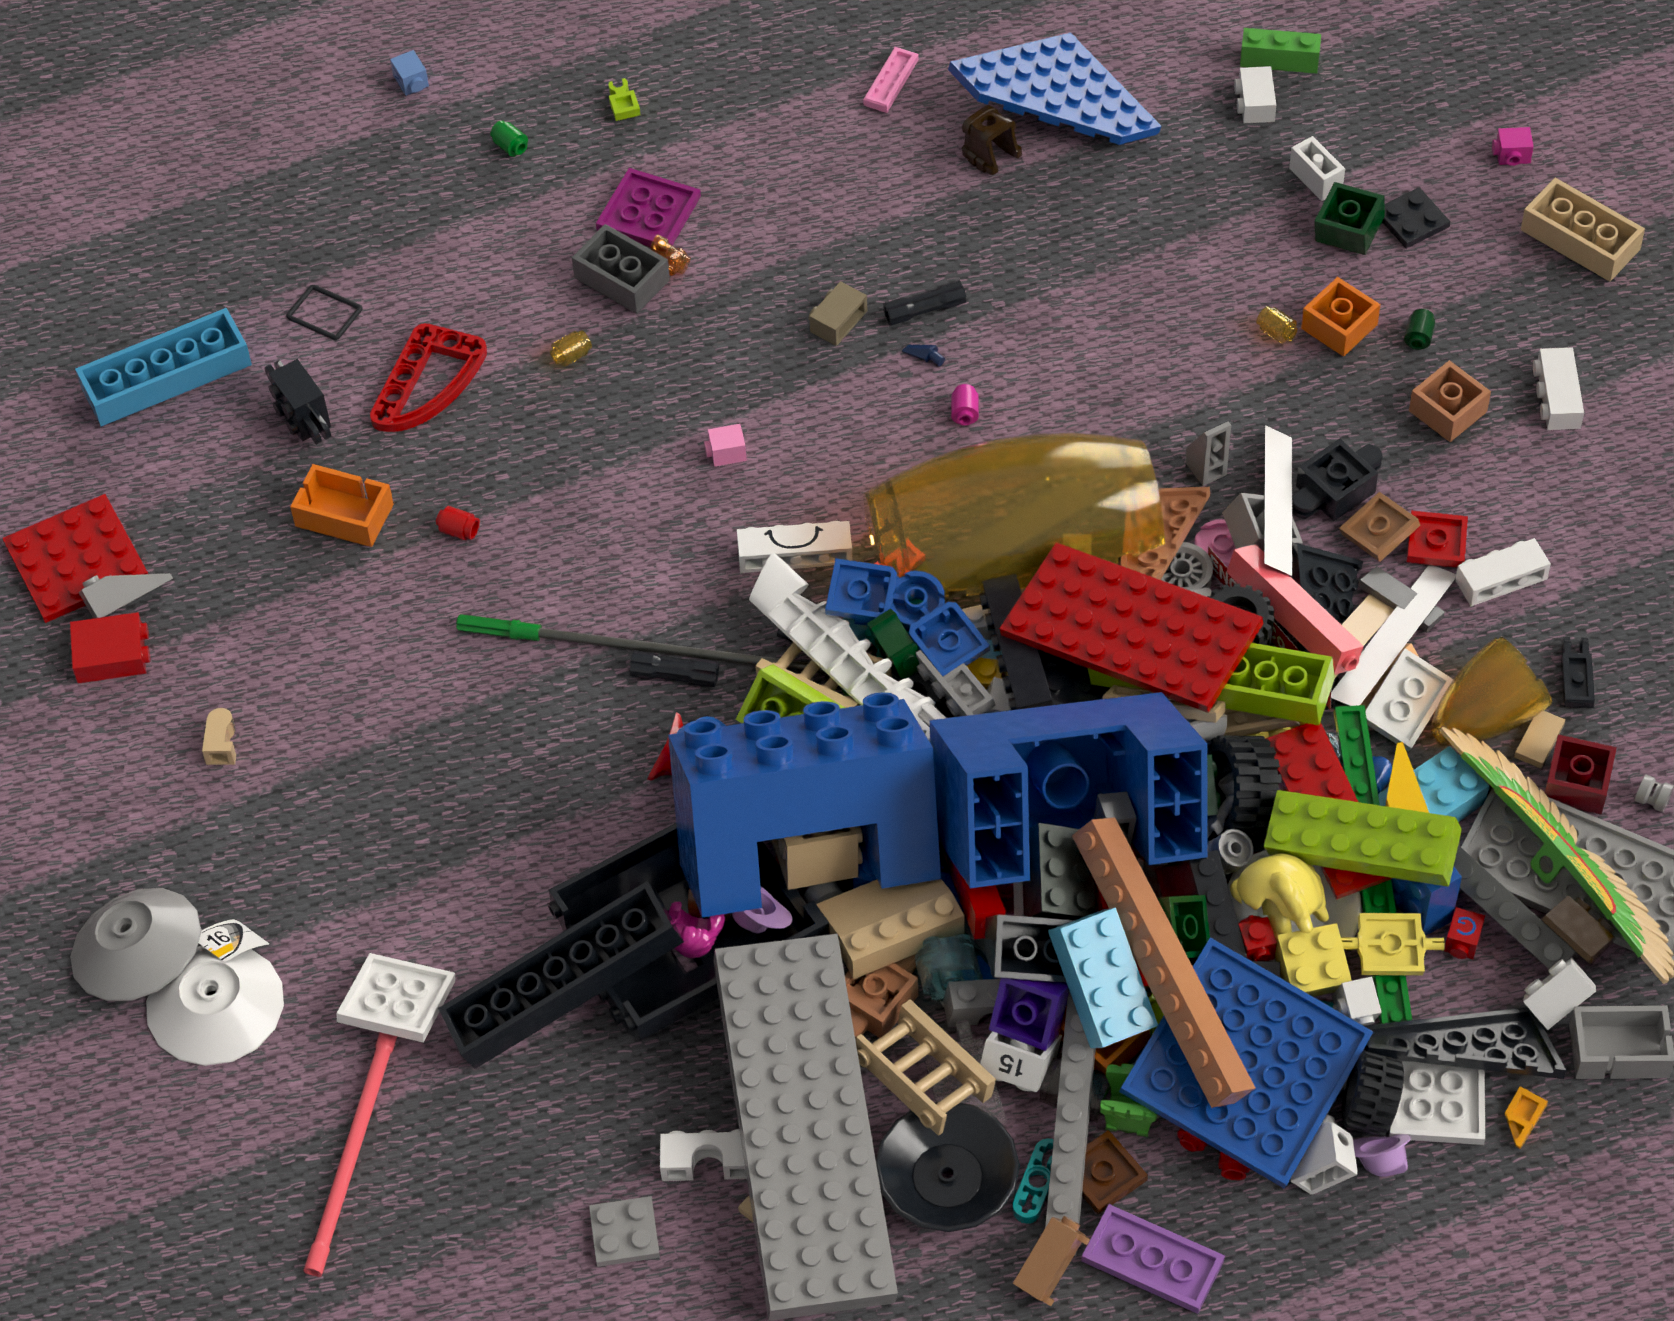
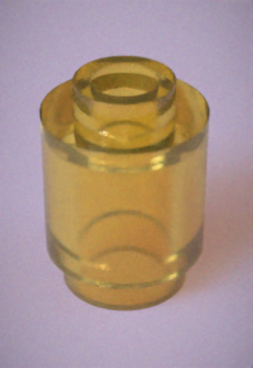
[1256,306,1298,344]
[550,330,592,367]

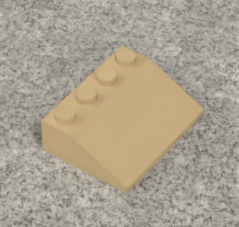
[817,879,964,979]

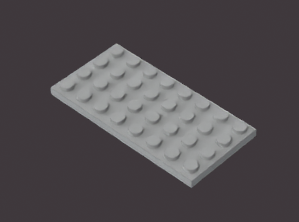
[1461,787,1674,960]

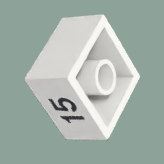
[980,1031,1062,1092]

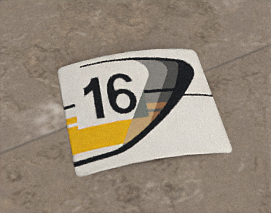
[198,919,269,962]

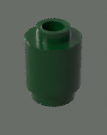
[1404,309,1435,350]

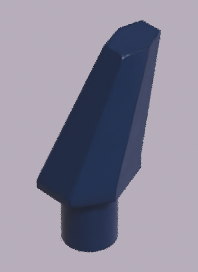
[902,345,945,366]

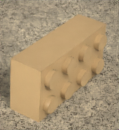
[1521,178,1645,282]

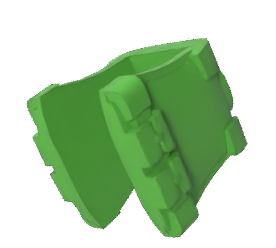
[1100,1064,1157,1137]

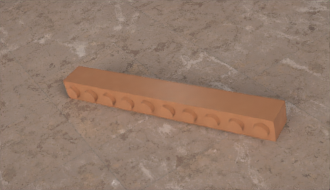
[1072,817,1255,1108]

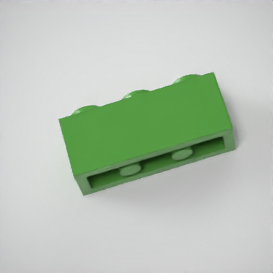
[1240,28,1321,73]

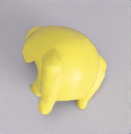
[1230,853,1329,938]

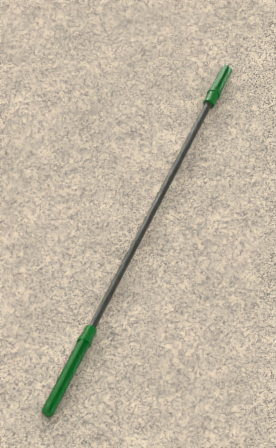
[456,614,897,678]

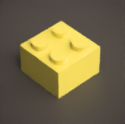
[1275,923,1352,997]

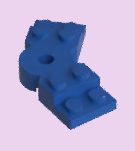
[825,558,990,677]

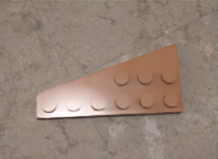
[1121,487,1210,580]

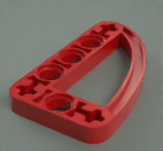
[370,323,487,432]

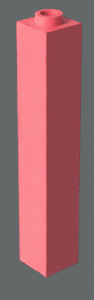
[1227,544,1364,675]

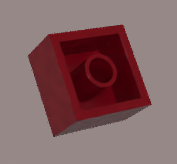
[1545,734,1617,815]

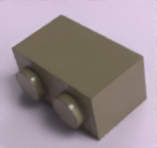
[808,281,868,346]

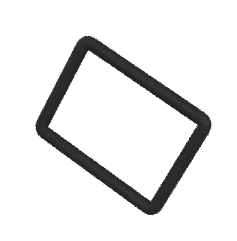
[286,285,363,340]

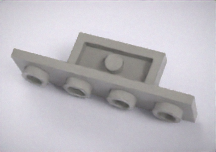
[916,650,996,717]

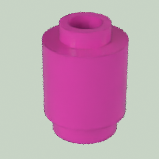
[951,384,979,425]

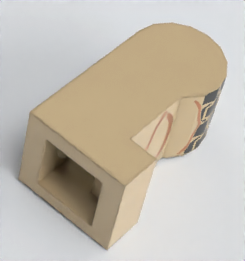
[202,708,236,765]

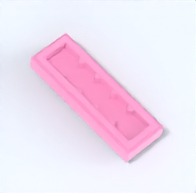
[863,47,918,113]

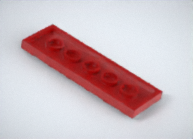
[1266,721,1392,900]

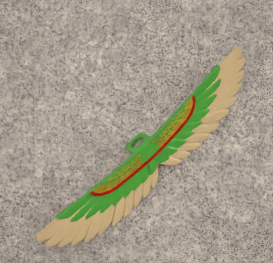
[1440,727,1674,984]

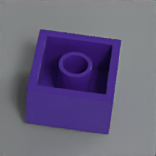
[989,978,1070,1051]

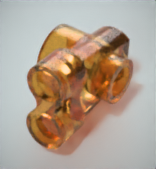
[651,234,691,276]

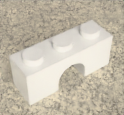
[660,1129,747,1181]

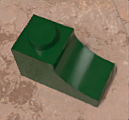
[867,609,919,680]

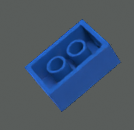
[1391,867,1462,936]

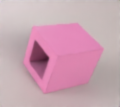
[704,424,747,467]

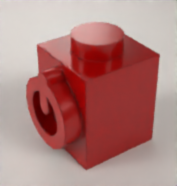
[1238,915,1277,961]

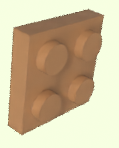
[1339,492,1420,562]

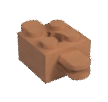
[845,954,918,1041]

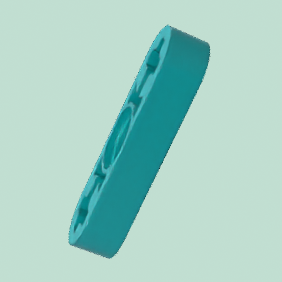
[1013,1138,1054,1224]

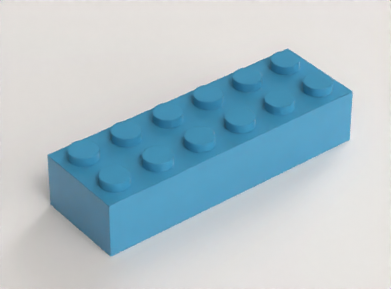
[75,308,252,426]

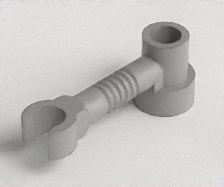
[1207,772,1234,838]

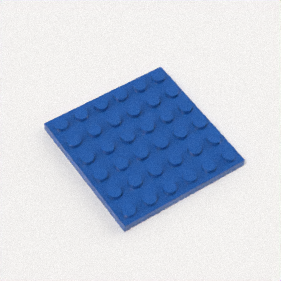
[1119,938,1373,1189]

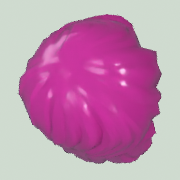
[669,902,725,958]

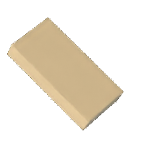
[1514,708,1565,769]

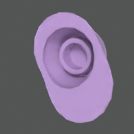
[732,887,792,933]
[1353,1134,1411,1177]

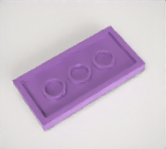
[1082,1204,1225,1314]

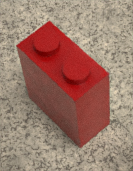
[70,612,151,683]

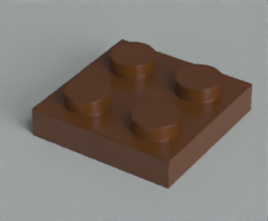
[1082,1130,1148,1215]

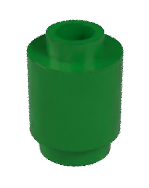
[490,121,528,157]

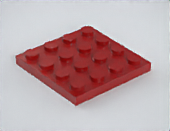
[2,494,148,623]

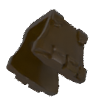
[962,104,1022,175]

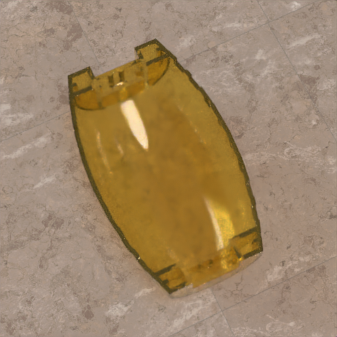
[863,433,1165,597]

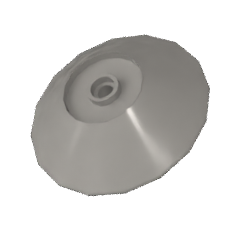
[70,888,201,1001]

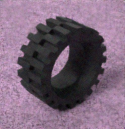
[1207,735,1282,840]

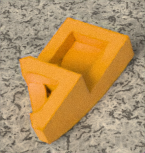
[1505,1087,1548,1149]

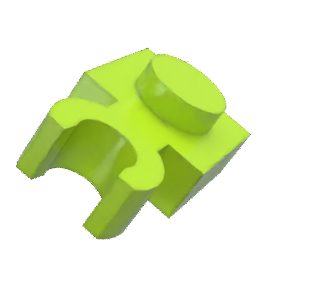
[608,78,641,121]

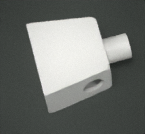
[1291,1115,1357,1194]

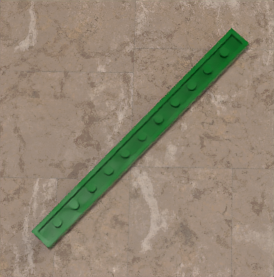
[1333,705,1412,1024]

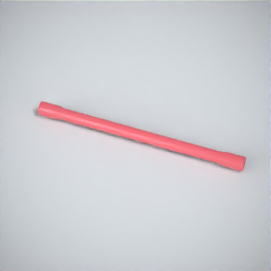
[304,1032,398,1277]

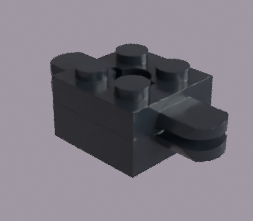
[264,359,331,445]
[1292,438,1383,521]

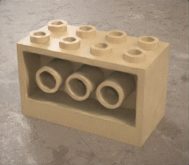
[771,826,862,890]

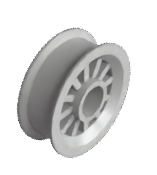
[1161,542,1213,590]

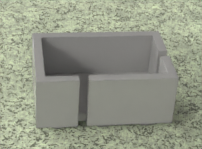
[1569,1005,1674,1079]

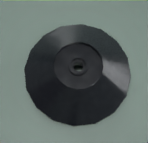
[876,1102,1020,1232]

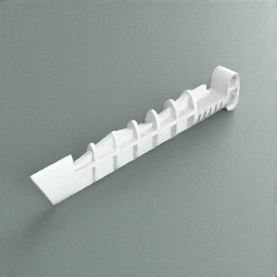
[749,553,946,742]

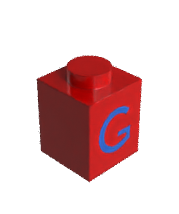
[1444,907,1486,960]

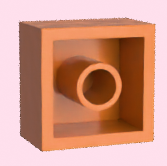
[1301,277,1381,357]

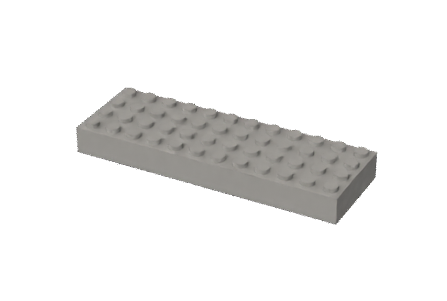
[714,934,898,1321]

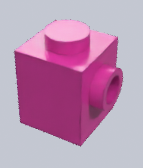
[1492,127,1534,166]

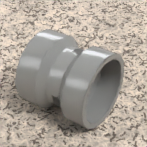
[1635,774,1674,813]

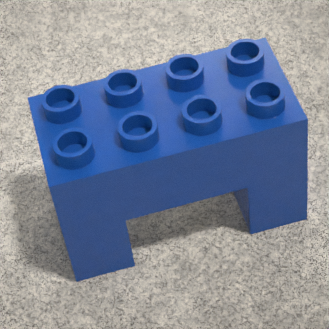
[668,692,941,918]
[929,692,1208,888]

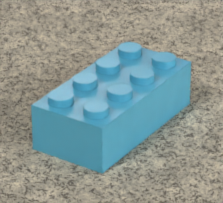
[1378,746,1489,822]
[1048,907,1158,1048]

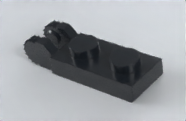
[1561,637,1595,708]

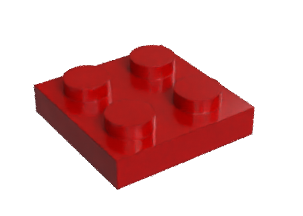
[1407,510,1468,568]

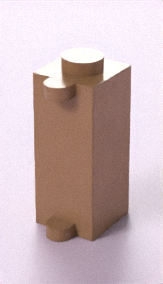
[1013,1216,1091,1306]

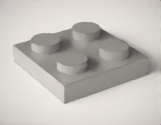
[589,1196,660,1267]

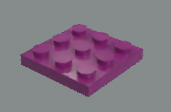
[596,168,701,253]

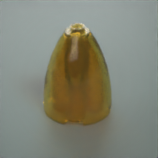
[1430,637,1552,746]

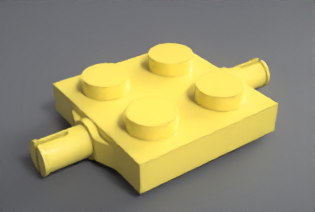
[1341,913,1444,976]

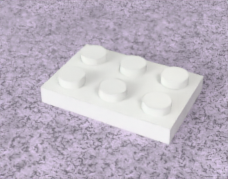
[1365,648,1454,752]

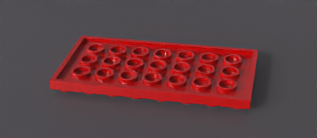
[999,542,1264,713]

